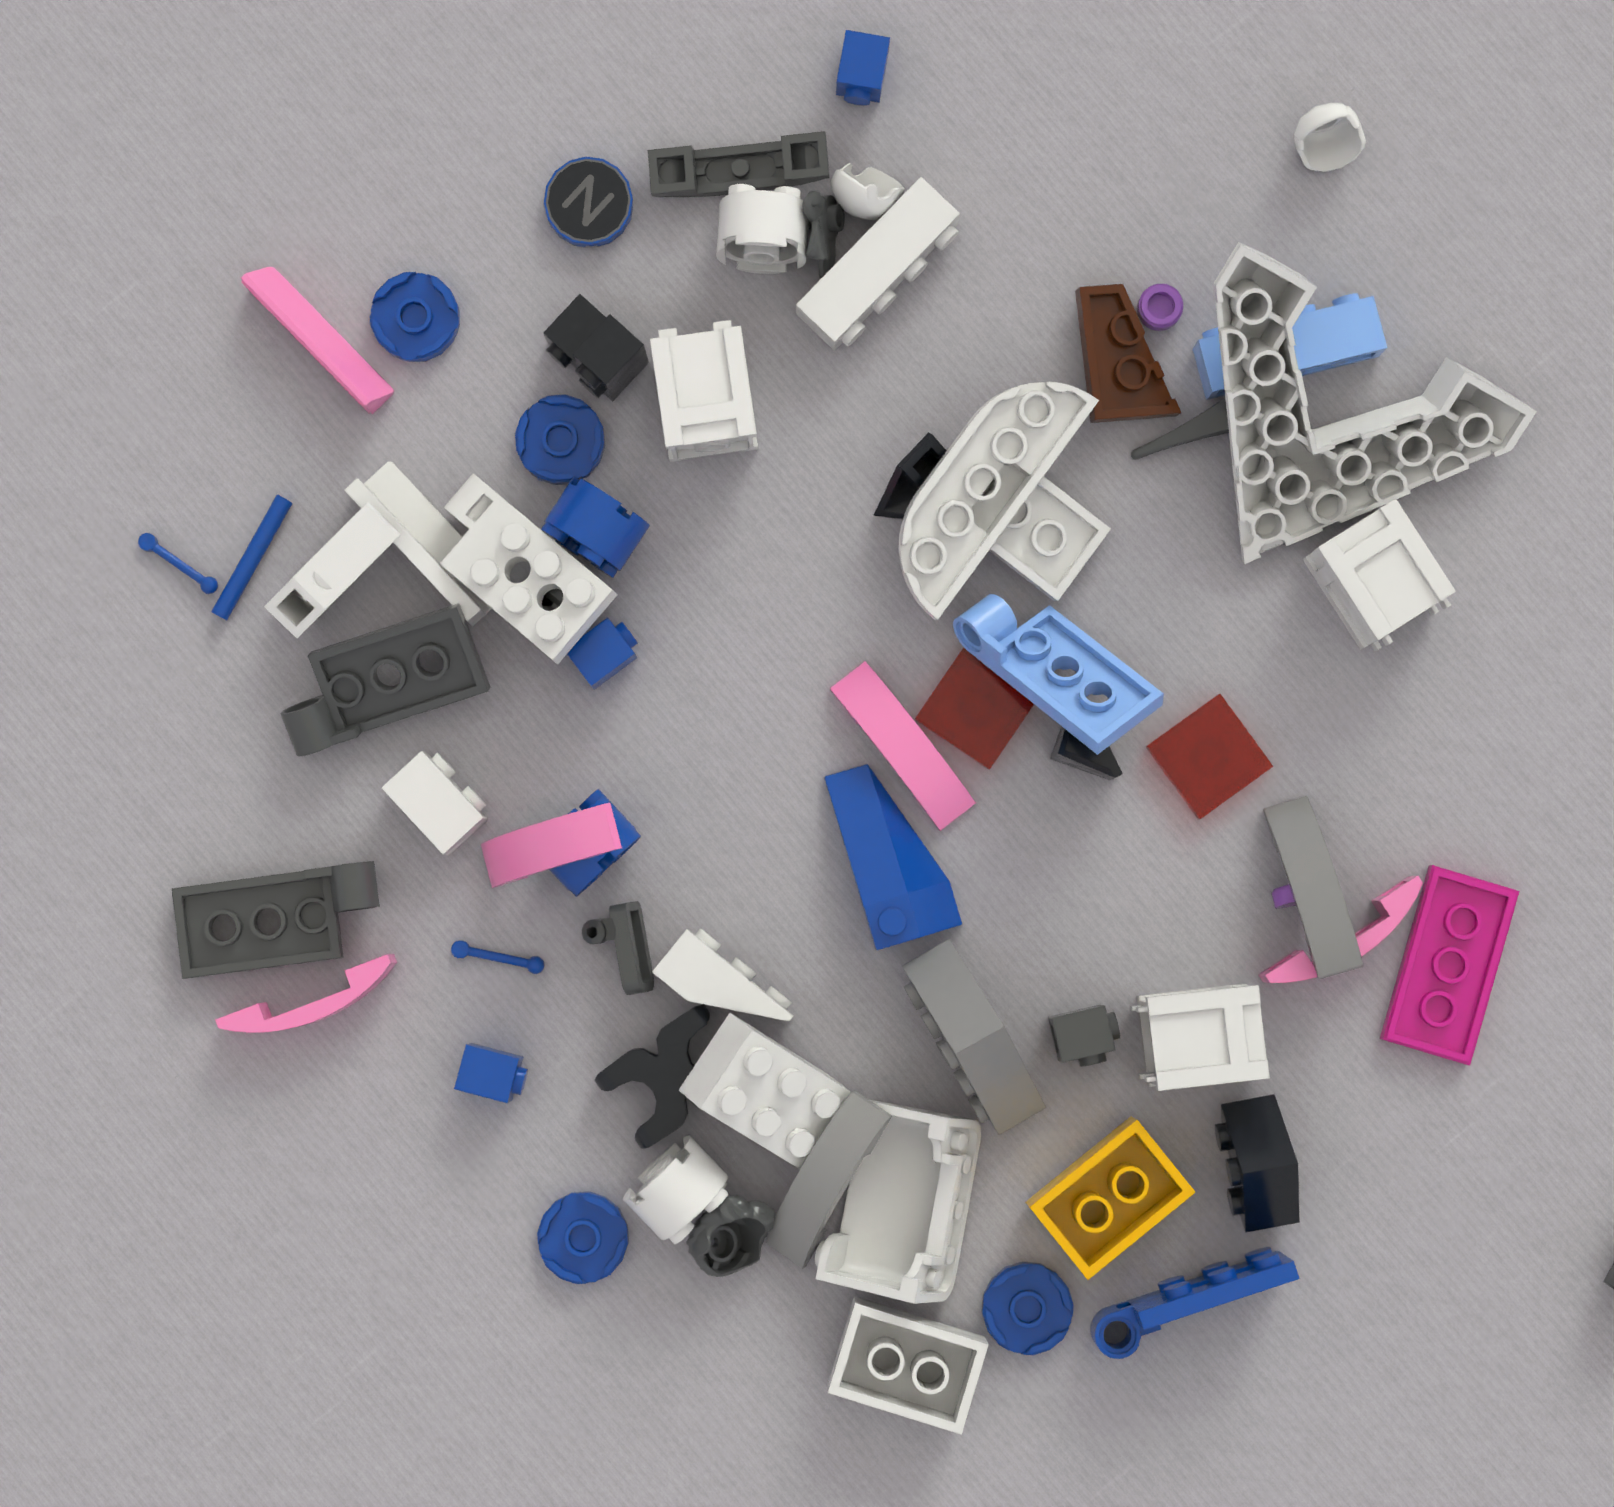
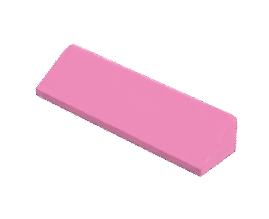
[241,267,394,414]

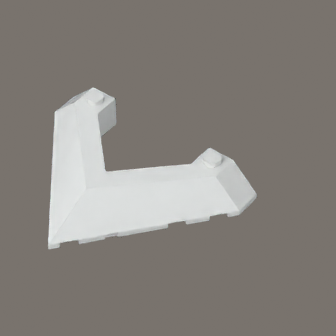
[1214,242,1537,564]

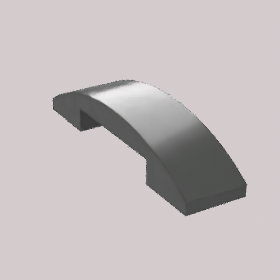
[647,131,830,197]

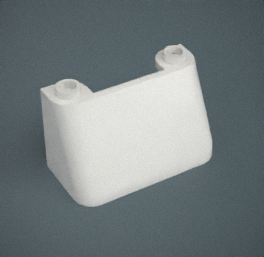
[815,1099,981,1304]

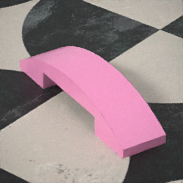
[830,661,976,831]
[481,803,622,888]
[1258,876,1423,983]
[215,954,397,1033]

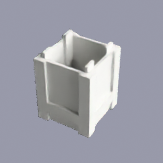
[650,320,758,462]
[1302,498,1456,651]
[1130,984,1270,1091]

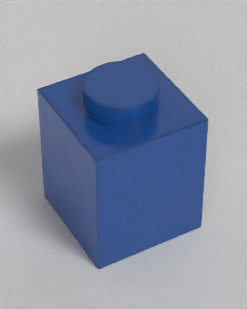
[836,30,890,106]
[567,617,638,690]
[454,1043,528,1103]

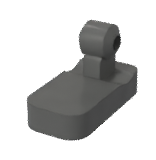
[582,901,654,995]

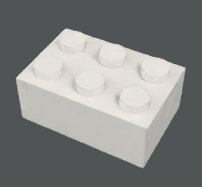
[679,1013,851,1169]
[827,1296,989,1435]

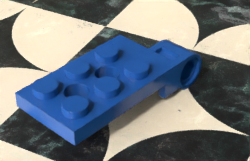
[1090,1247,1300,1359]

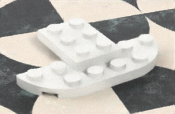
[899,382,1111,620]

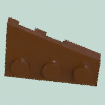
[1075,284,1182,423]

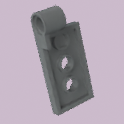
[280,603,491,756]
[171,861,380,979]

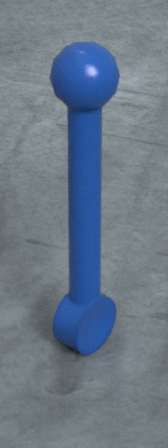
[138,533,218,594]
[451,941,544,974]

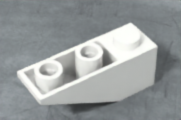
[264,502,401,638]
[652,928,794,1021]

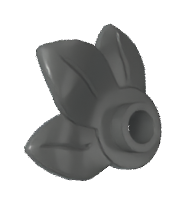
[802,191,845,279]

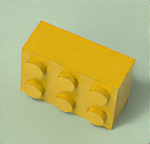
[1025,1116,1196,1280]

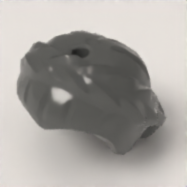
[686,1195,776,1277]

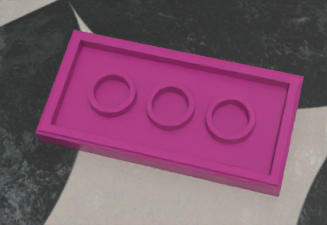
[1380,865,1519,1066]

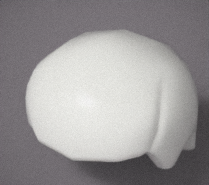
[1294,103,1366,172]
[831,163,905,220]

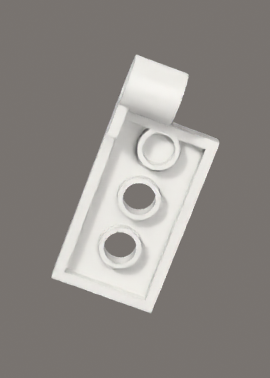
[440,473,617,664]

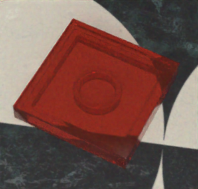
[914,647,1034,770]
[1145,693,1273,820]

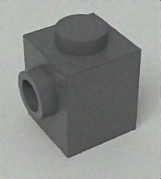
[1048,1004,1120,1067]

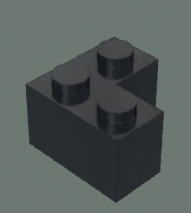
[543,294,649,402]
[1215,1094,1300,1233]

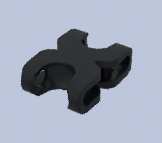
[594,1004,710,1149]

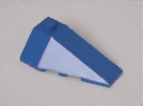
[824,764,963,950]

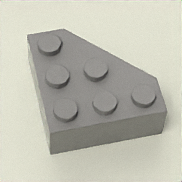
[902,939,1046,1135]

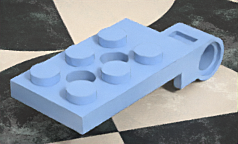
[953,594,1164,755]

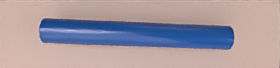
[211,495,293,620]

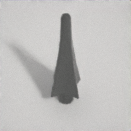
[1131,399,1229,459]

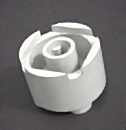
[716,184,809,274]
[623,1135,728,1244]

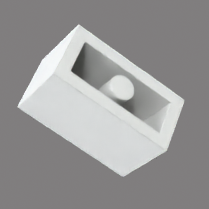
[382,751,488,856]

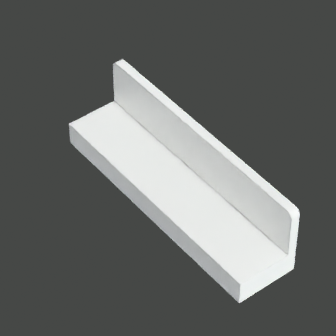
[345,461,492,626]

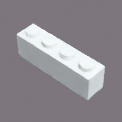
[796,177,960,351]

